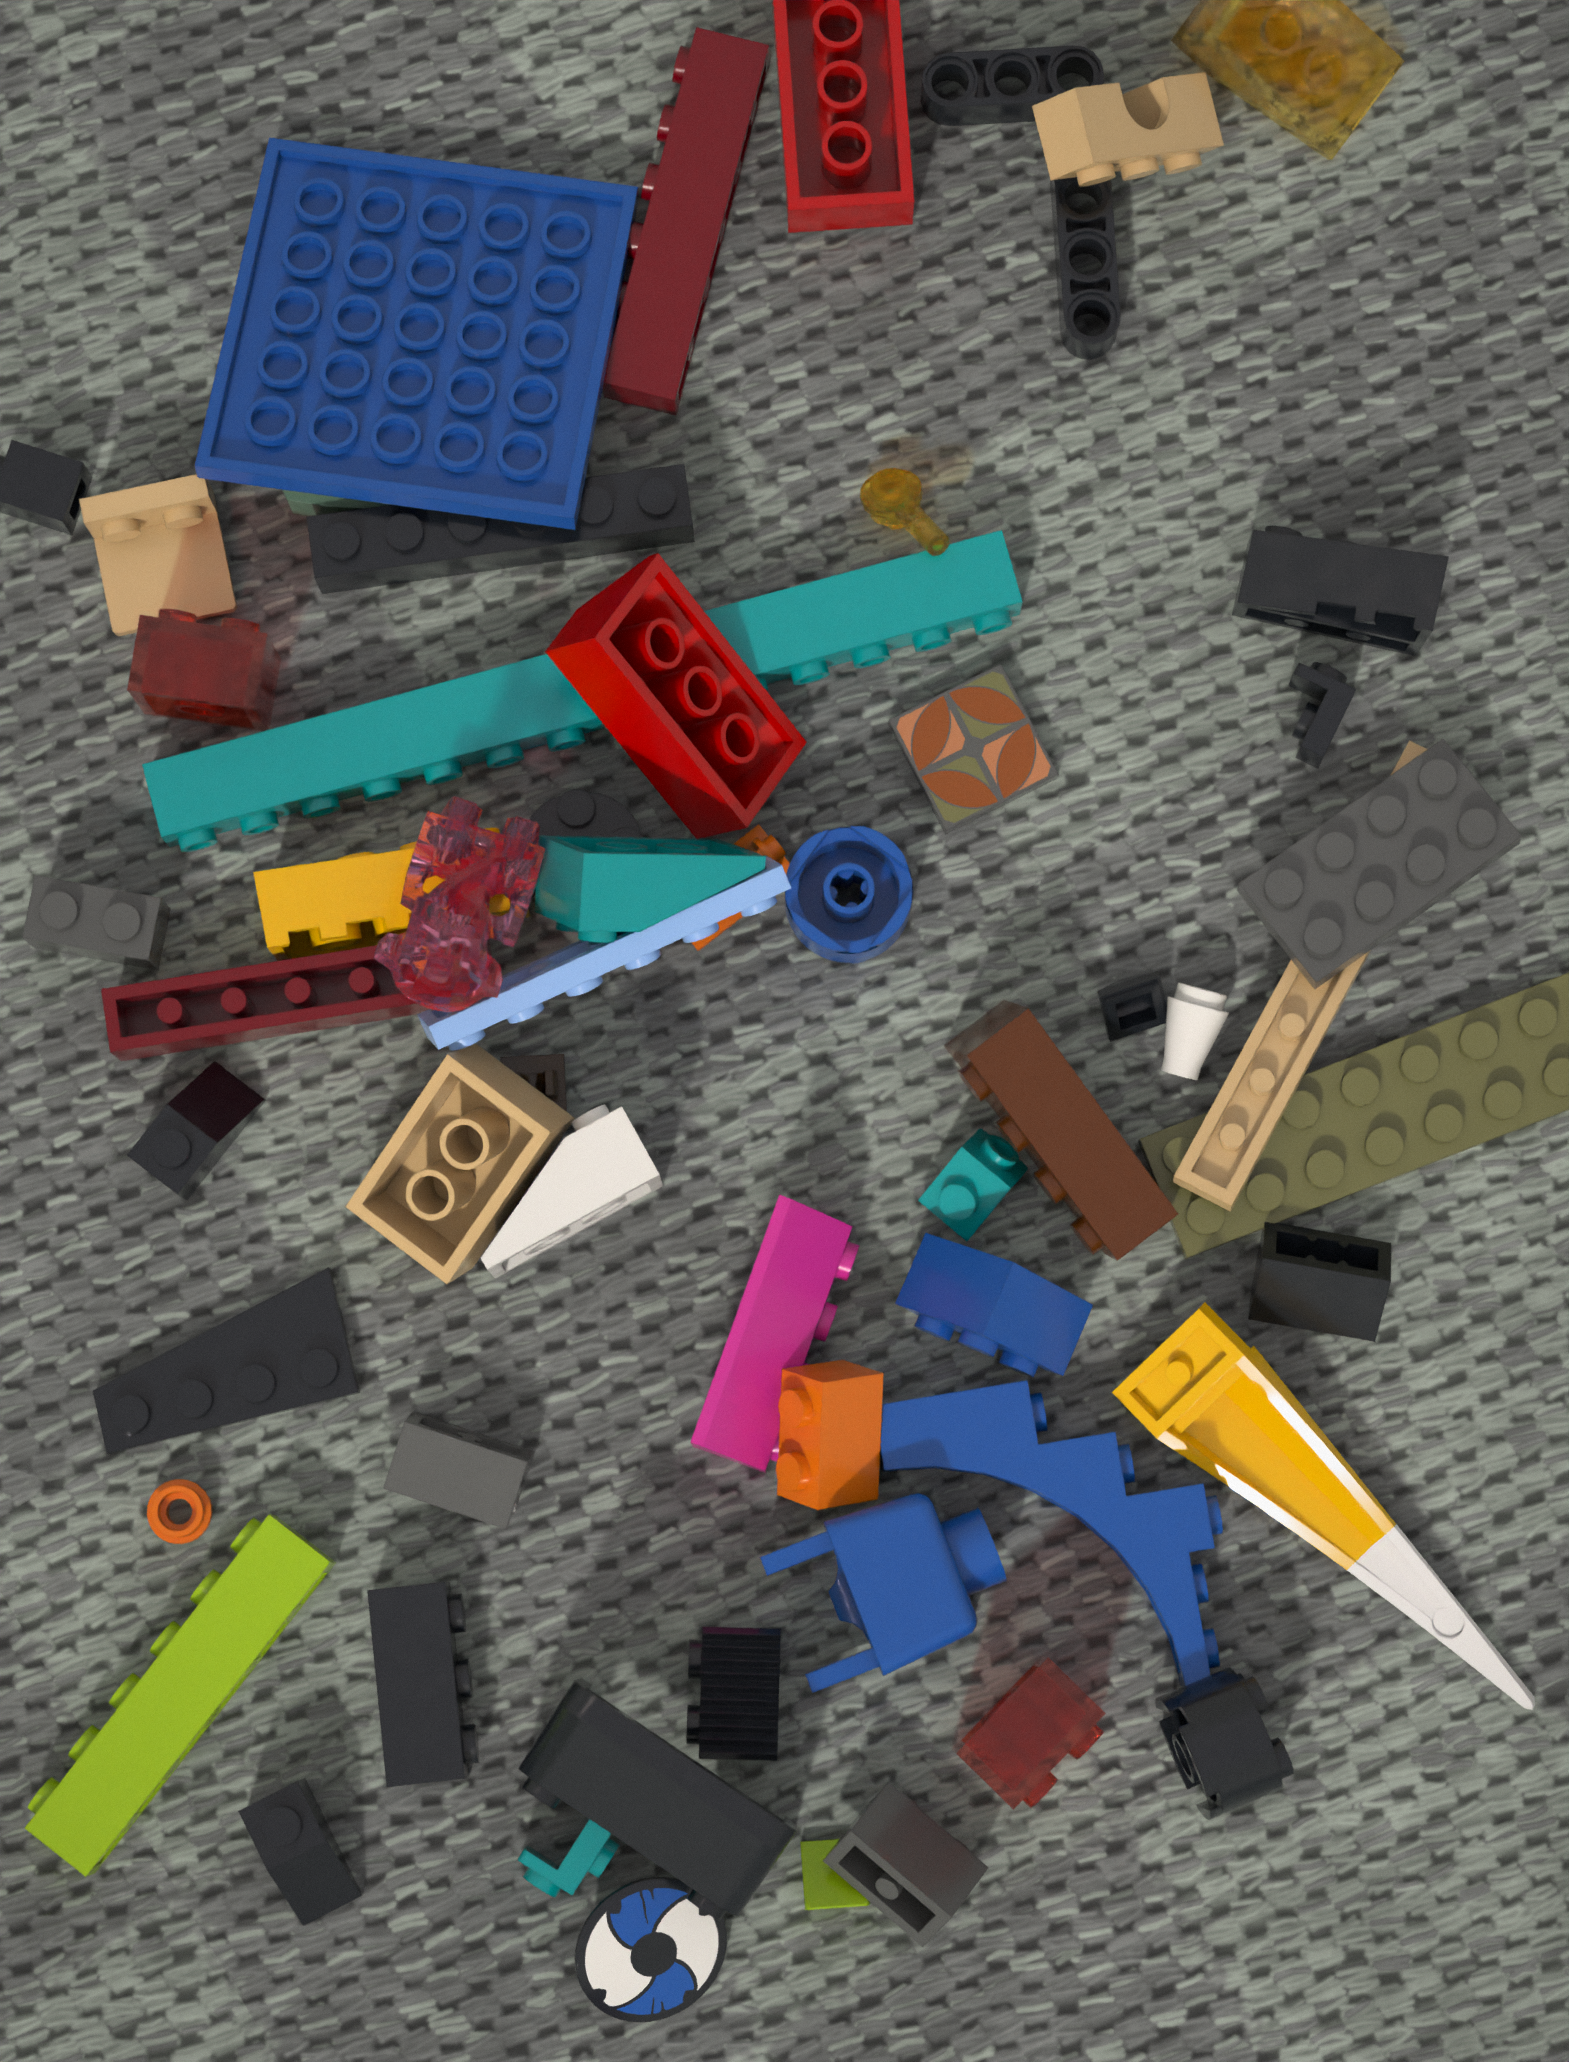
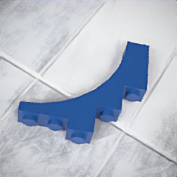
[880,1380,1223,1686]

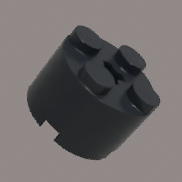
[1155,1667,1294,1820]

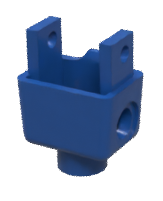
[760,1493,1007,1693]

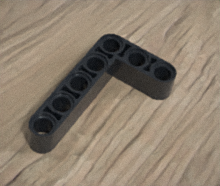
[920,45,1121,360]

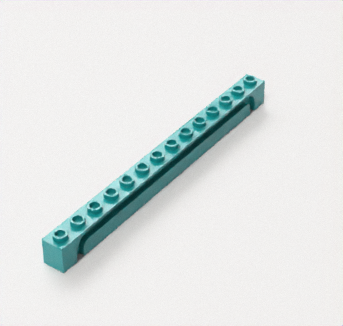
[142,530,1023,852]

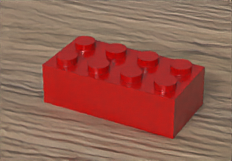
[772,0,914,233]

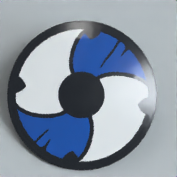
[575,1877,727,2022]

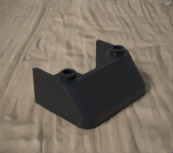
[518,1678,797,1921]

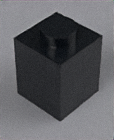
[0,440,93,535]

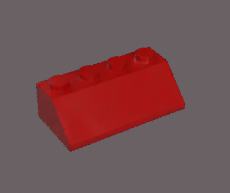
[545,553,807,839]

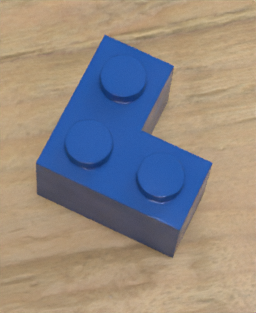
[895,1233,1093,1378]

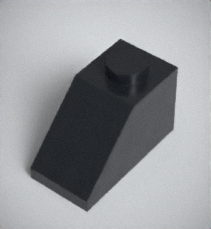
[127,1061,266,1201]
[238,1778,362,1926]

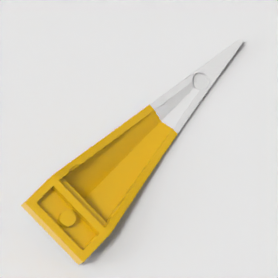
[1112,1302,1535,1710]

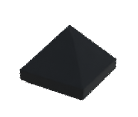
[1097,971,1167,1042]

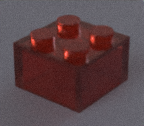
[127,609,281,731]
[952,1656,1106,1810]

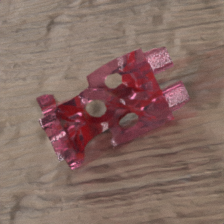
[374,796,545,1012]

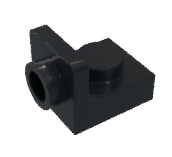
[1288,662,1356,769]

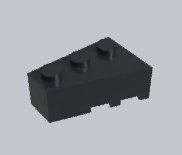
[1232,526,1449,656]

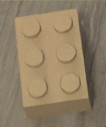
[345,1043,575,1284]

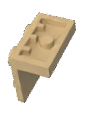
[79,474,237,636]

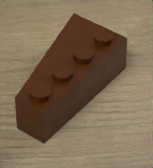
[944,1000,1178,1261]

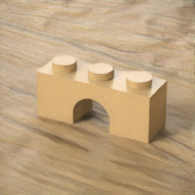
[1032,72,1224,187]

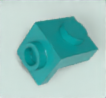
[918,1129,1028,1241]
[517,1819,620,1898]

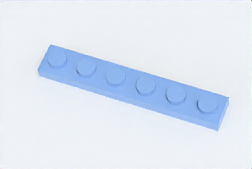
[417,855,791,1051]

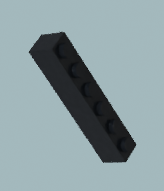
[306,464,695,594]

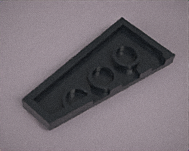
[93,1267,360,1454]

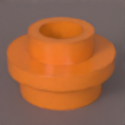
[147,1479,213,1544]

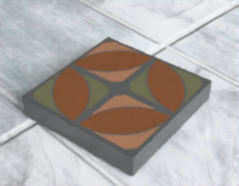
[888,664,1059,835]

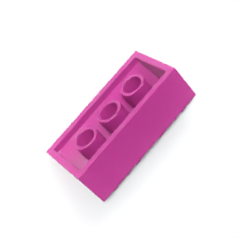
[690,1195,860,1473]

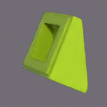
[800,1839,870,1910]

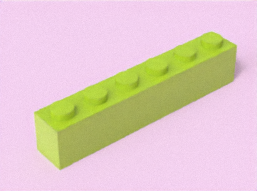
[25,1514,336,1877]

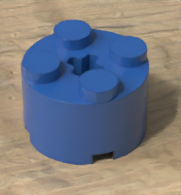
[785,826,913,963]

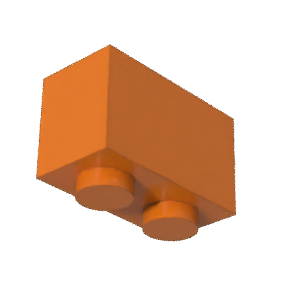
[776,1360,884,1510]

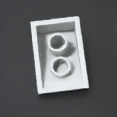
[481,1104,663,1278]

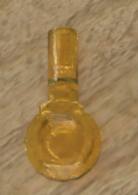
[860,468,950,556]

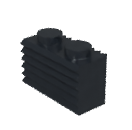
[686,1627,781,1761]

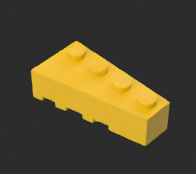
[253,828,530,961]

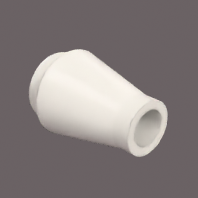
[1161,982,1229,1080]

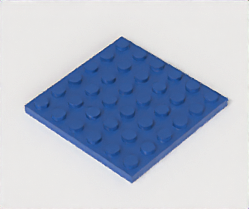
[195,138,639,530]

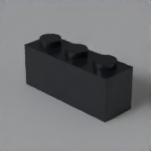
[367,1582,479,1787]

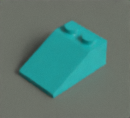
[534,836,766,943]

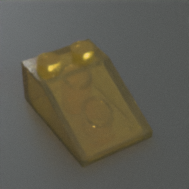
[1171,0,1405,160]

